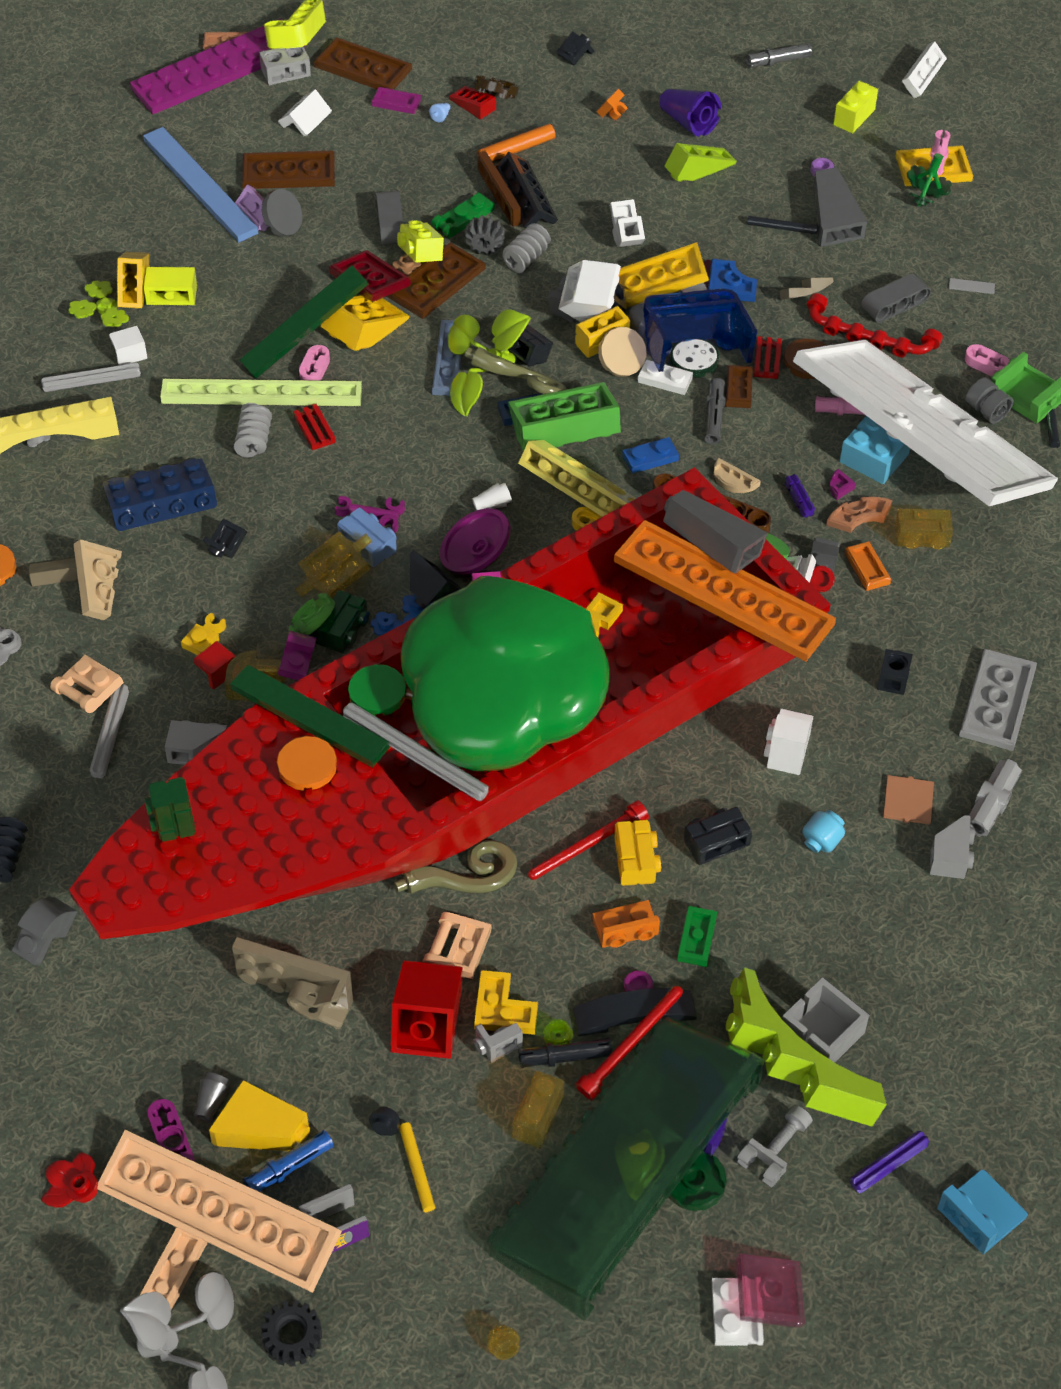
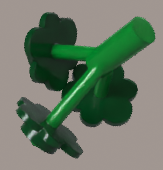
[907,153,952,206]

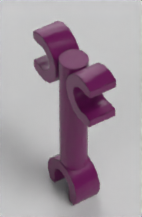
[335,496,405,533]

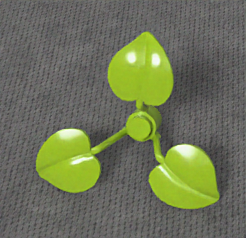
[448,309,531,416]

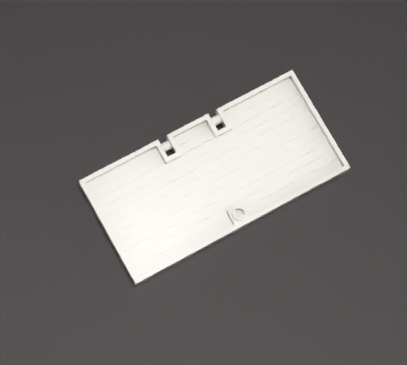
[793,340,1058,506]

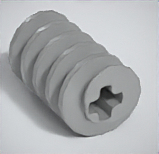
[503,223,551,274]
[234,403,272,458]

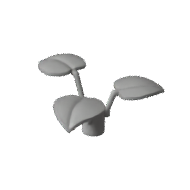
[120,1272,234,1389]

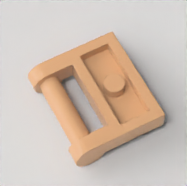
[50,655,124,713]
[422,912,492,979]

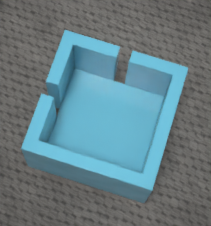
[840,416,910,484]

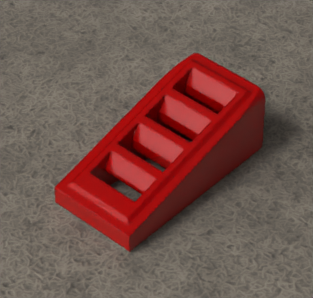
[449,86,496,120]

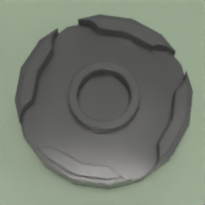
[261,189,302,237]

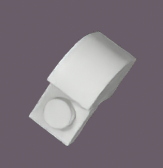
[610,199,645,247]

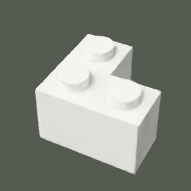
[764,709,814,775]

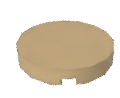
[598,327,646,377]

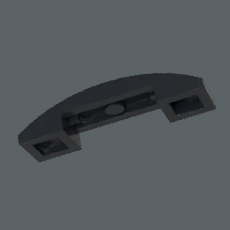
[573,988,697,1037]

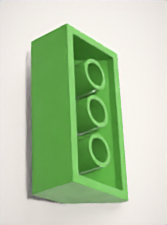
[508,382,621,451]

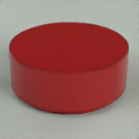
[810,566,835,593]

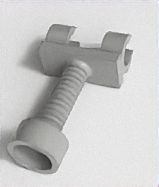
[737,1105,813,1188]

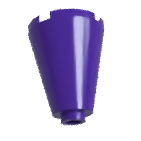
[659,89,721,137]

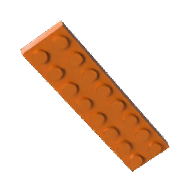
[614,520,836,662]

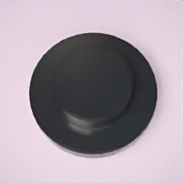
[369,1107,400,1136]

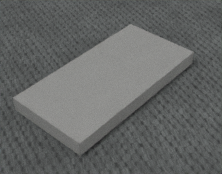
[959,649,1037,751]

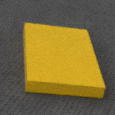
[896,146,973,186]

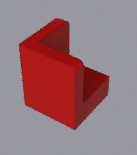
[193,641,238,690]

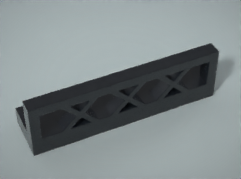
[496,152,558,228]

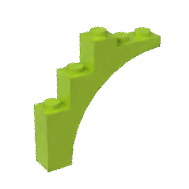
[726,967,887,1127]

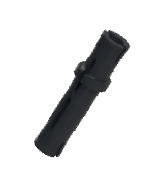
[518,1037,612,1068]

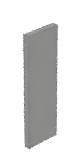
[949,278,995,294]

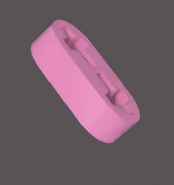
[965,344,1010,376]
[299,345,330,381]

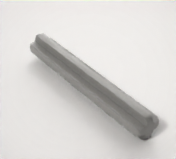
[42,363,141,392]
[90,684,129,778]

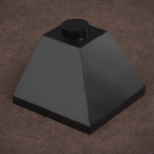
[410,550,462,609]

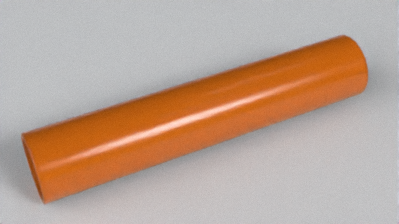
[477,124,556,162]

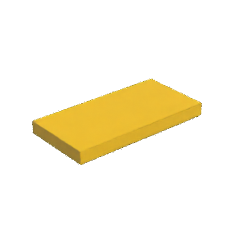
[618,242,709,308]

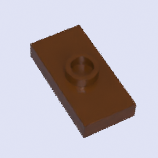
[726,365,753,409]

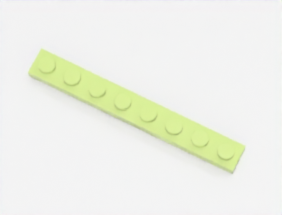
[160,379,362,406]

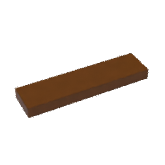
[477,150,521,227]

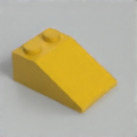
[320,295,409,351]

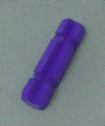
[784,474,815,518]

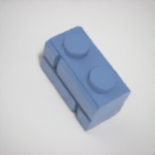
[337,507,397,567]

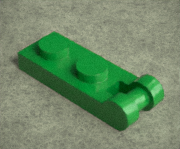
[431,192,495,239]

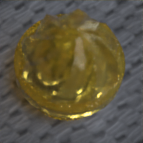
[487,1324,520,1360]

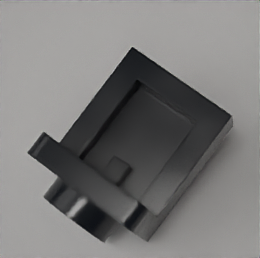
[556,31,594,65]
[203,518,247,559]

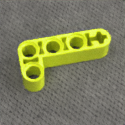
[264,0,326,49]

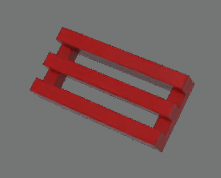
[754,336,782,379]
[293,403,336,450]

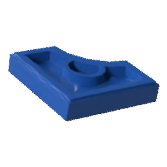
[708,259,757,302]

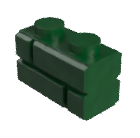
[314,590,370,653]
[144,777,196,842]

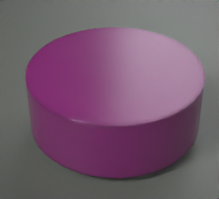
[623,970,654,992]

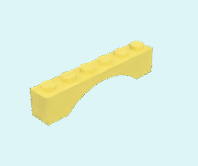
[0,397,119,454]

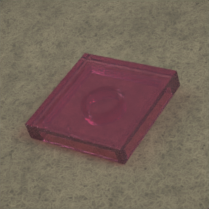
[736,1253,805,1327]

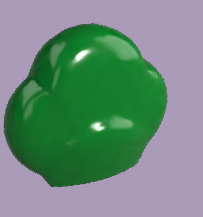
[401,576,609,771]

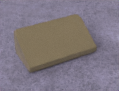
[29,558,78,587]

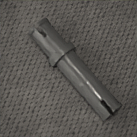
[746,43,812,68]
[705,378,726,444]

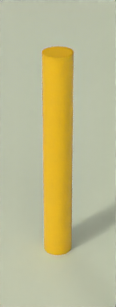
[399,1122,435,1213]

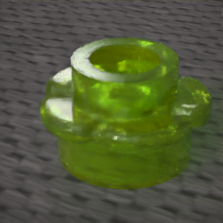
[543,1019,573,1045]

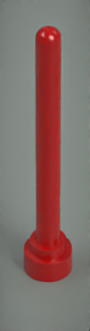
[528,800,649,880]
[574,986,683,1101]

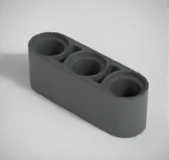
[376,191,403,245]
[861,273,931,323]

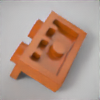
[592,900,660,948]

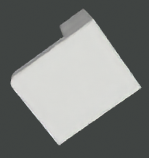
[109,326,147,365]

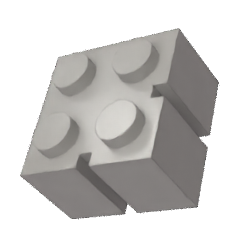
[782,977,869,1062]

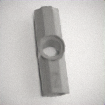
[969,759,1022,837]

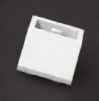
[558,260,621,322]

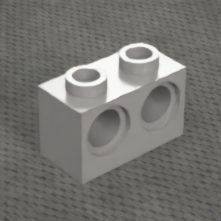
[259,46,311,85]

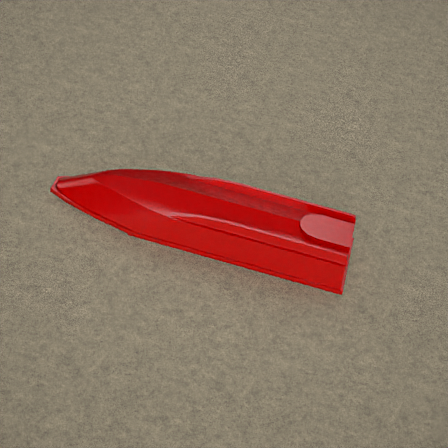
[69,467,831,940]

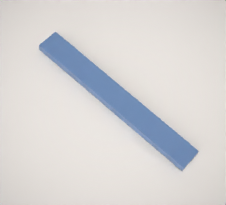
[143,127,258,243]

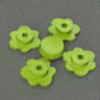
[69,280,129,327]

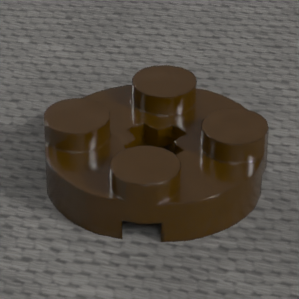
[474,75,519,99]

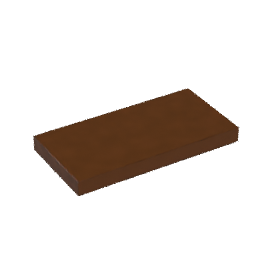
[314,37,412,90]
[242,151,335,189]
[387,242,486,319]

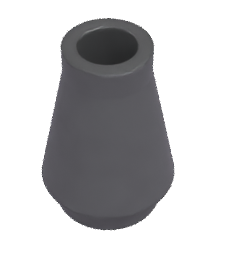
[194,1072,230,1122]

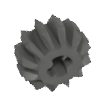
[465,214,505,255]

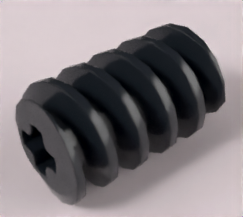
[0,817,28,883]

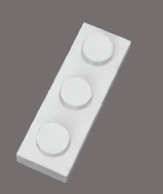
[902,41,947,98]

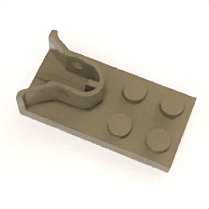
[232,937,353,1029]

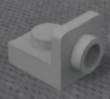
[473,1023,523,1063]

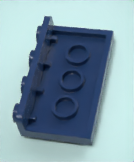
[102,458,217,531]

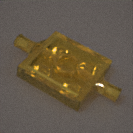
[295,531,372,599]

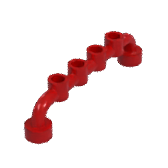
[807,293,943,358]

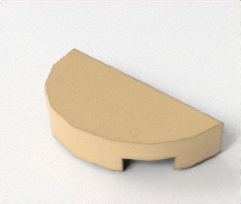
[714,458,761,493]

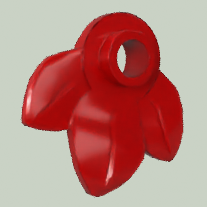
[41,1152,98,1208]

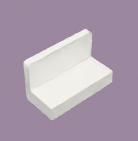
[278,89,331,136]

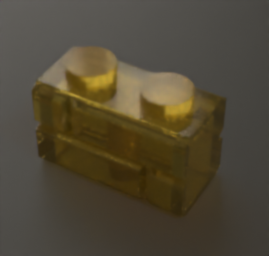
[895,509,953,549]
[512,1071,565,1149]

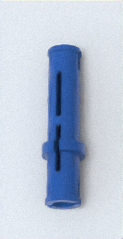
[242,1130,334,1192]

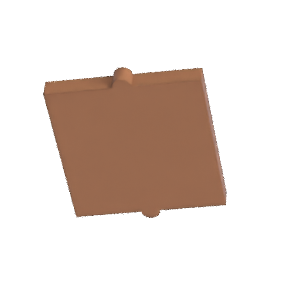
[883,775,934,825]

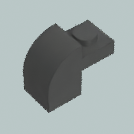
[12,897,78,965]

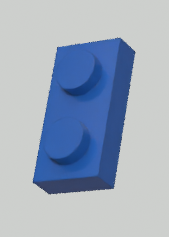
[622,437,679,474]

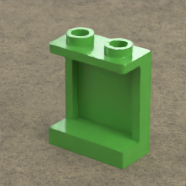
[991,352,1061,424]

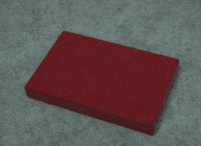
[329,250,411,302]

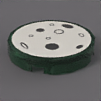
[670,338,719,378]

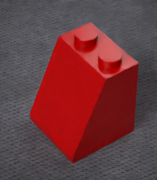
[391,960,463,1059]

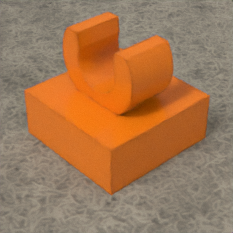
[597,89,627,120]

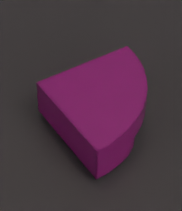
[830,469,856,500]

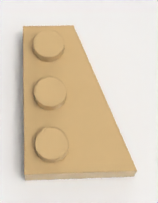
[74,539,122,620]

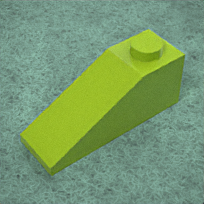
[664,143,737,181]

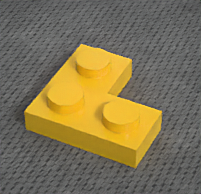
[474,970,538,1035]

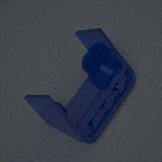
[643,289,758,372]

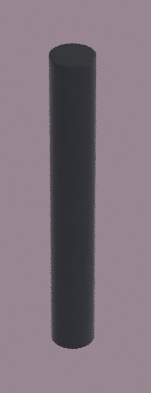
[747,216,818,235]
[1046,409,1060,448]

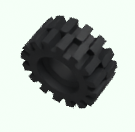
[261,1300,322,1367]

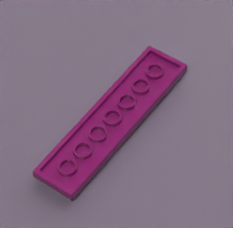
[130,18,305,114]

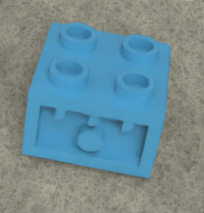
[937,1170,1028,1255]

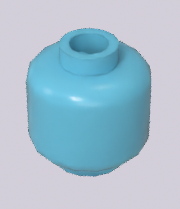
[802,810,845,853]

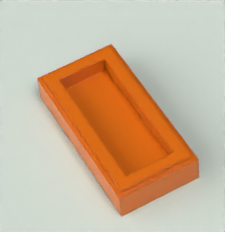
[845,541,891,591]

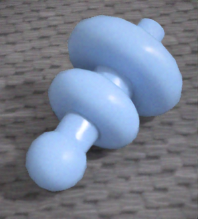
[429,103,450,122]

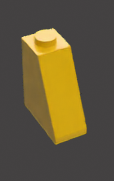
[118,252,149,308]
[209,1080,310,1151]

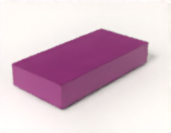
[372,87,421,114]

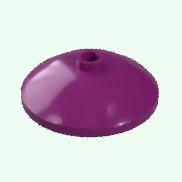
[440,508,511,575]

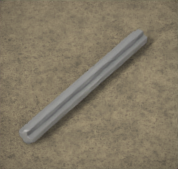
[343,703,489,801]

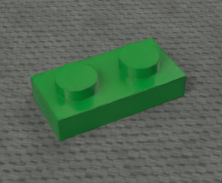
[677,906,718,967]

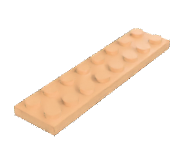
[97,1130,342,1293]

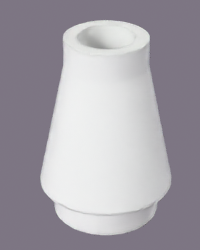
[472,483,512,511]

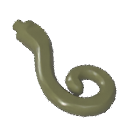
[465,347,567,394]
[393,840,518,894]

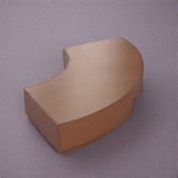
[826,497,892,533]

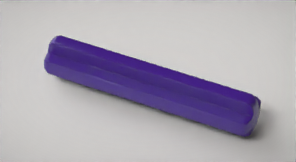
[850,1131,929,1193]

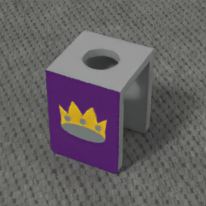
[298,1184,369,1253]

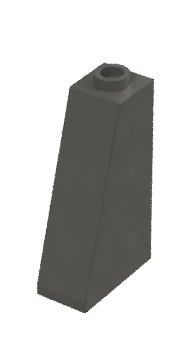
[813,167,867,247]
[663,490,768,574]

